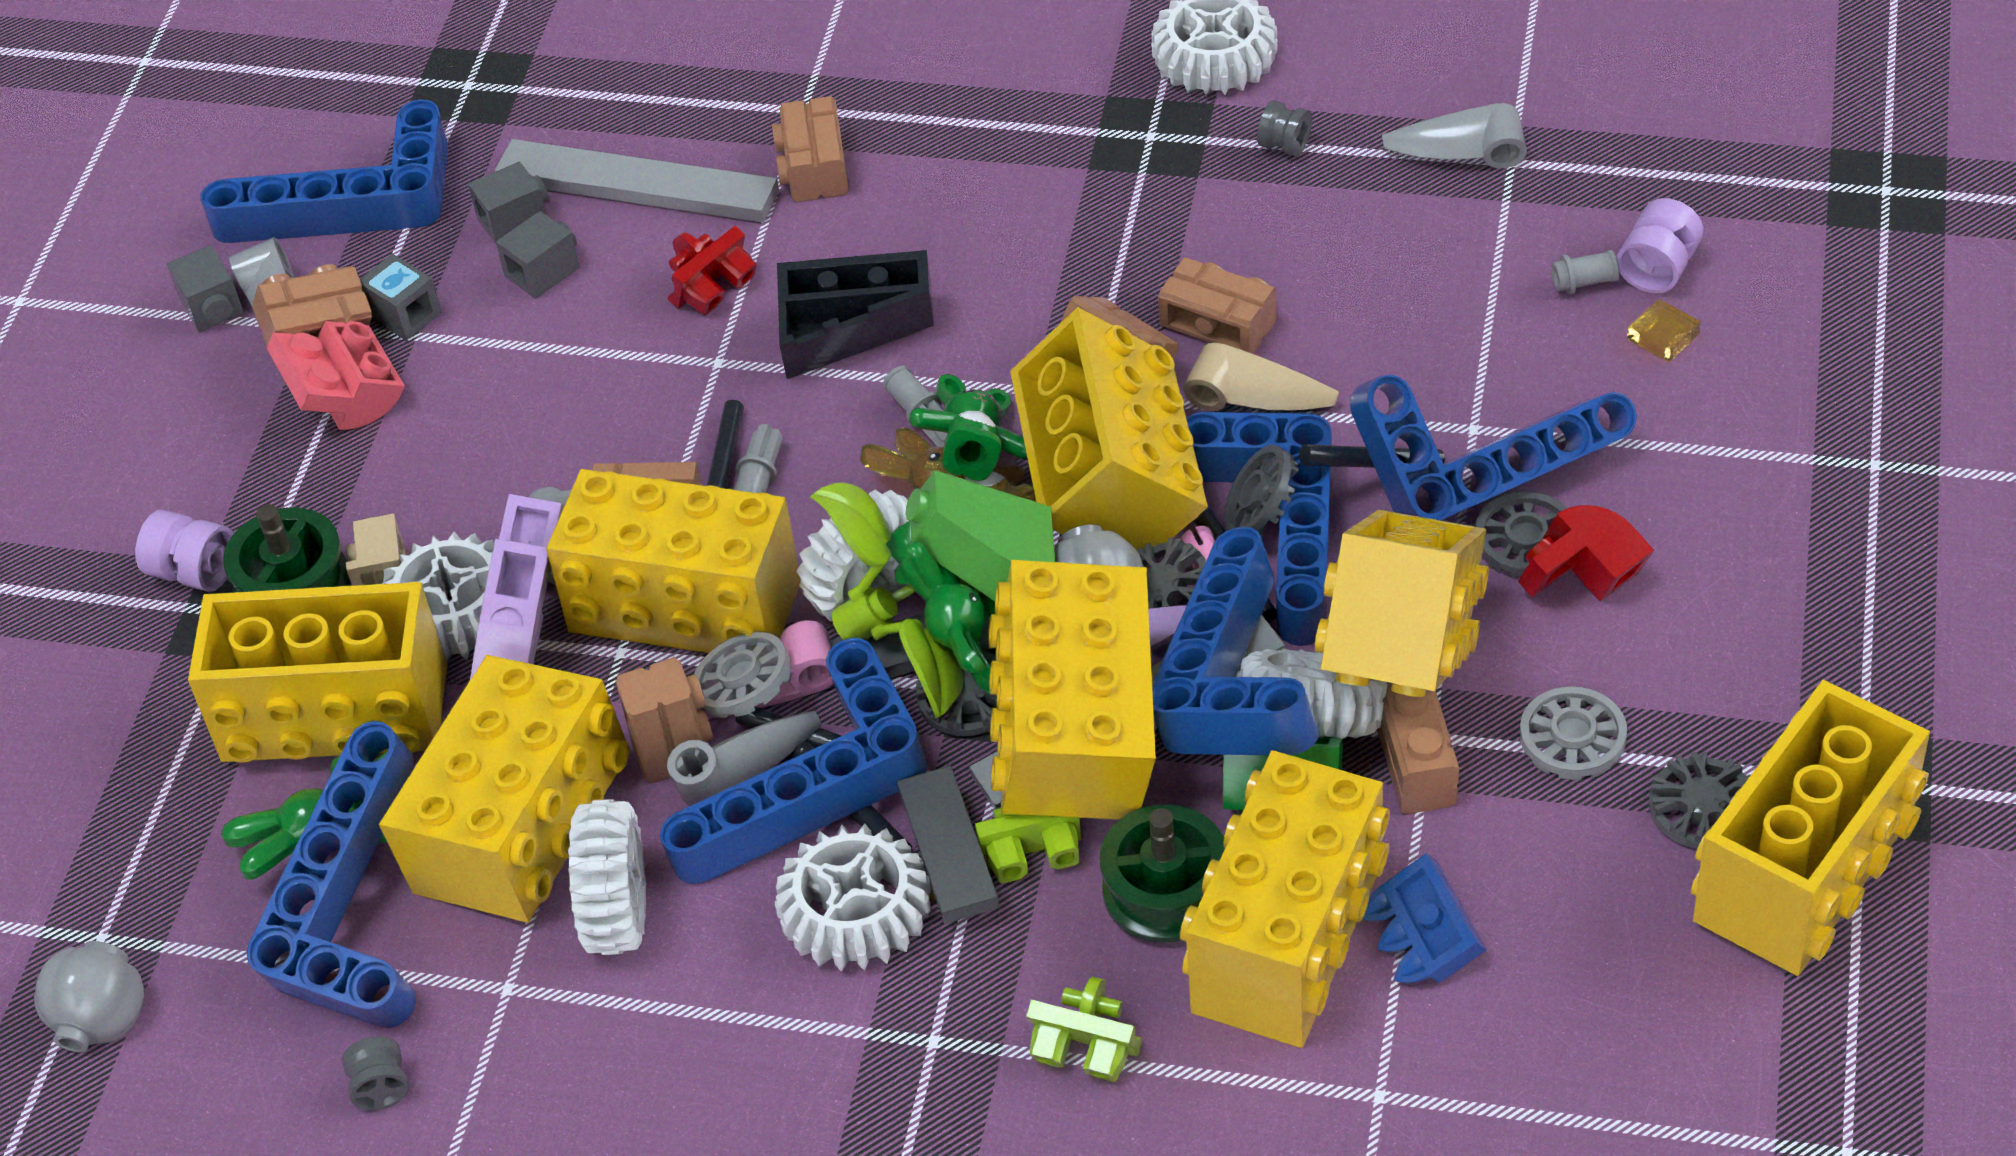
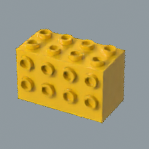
[1010,307,1208,552]
[546,469,801,653]
[1315,510,1489,697]
[989,560,1156,820]
[188,582,448,763]
[379,655,630,923]
[1691,680,1930,977]
[1180,750,1390,1048]

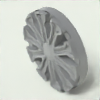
[694,632,792,718]
[1520,687,1627,780]

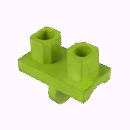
[975,808,1081,884]
[1026,976,1143,1082]

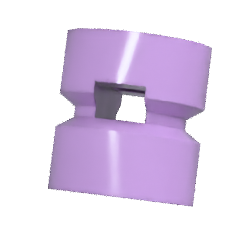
[1617,198,1704,293]
[135,509,233,592]

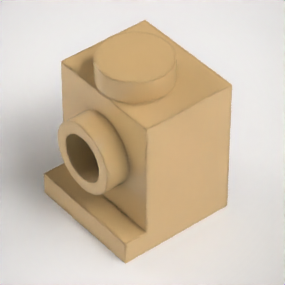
[346,513,406,586]

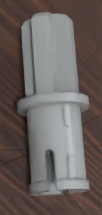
[883,365,947,451]
[733,424,783,493]

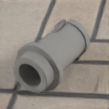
[1551,250,1619,295]

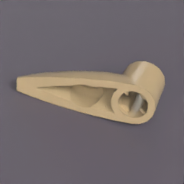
[1183,342,1339,411]

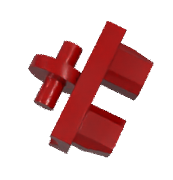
[667,225,757,316]

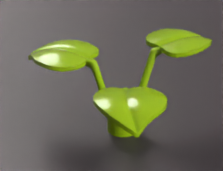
[810,483,979,718]

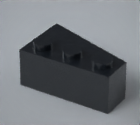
[777,250,934,379]

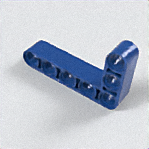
[200,99,448,243]
[1350,374,1637,520]
[1186,412,1332,646]
[1152,527,1319,755]
[660,638,928,884]
[246,721,416,1028]

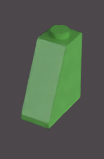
[905,470,1055,601]

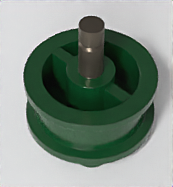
[223,504,350,593]
[1099,804,1225,943]

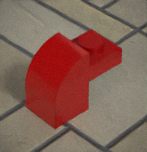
[1518,505,1654,601]

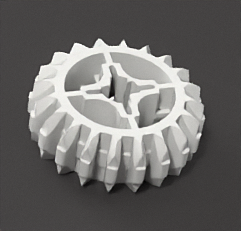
[1151,0,1278,96]
[796,490,910,621]
[382,532,494,662]
[1237,648,1387,739]
[568,799,647,955]
[775,823,931,972]

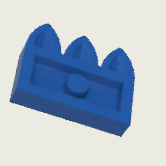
[1363,853,1486,983]

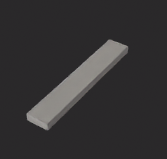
[494,139,779,223]

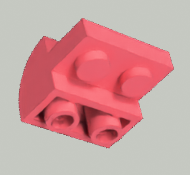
[267,321,405,430]

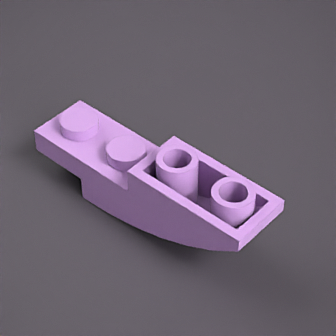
[470,494,563,680]

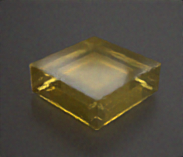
[1627,299,1701,362]

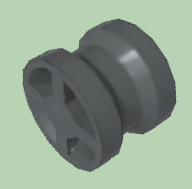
[1257,100,1312,157]
[341,1037,409,1110]

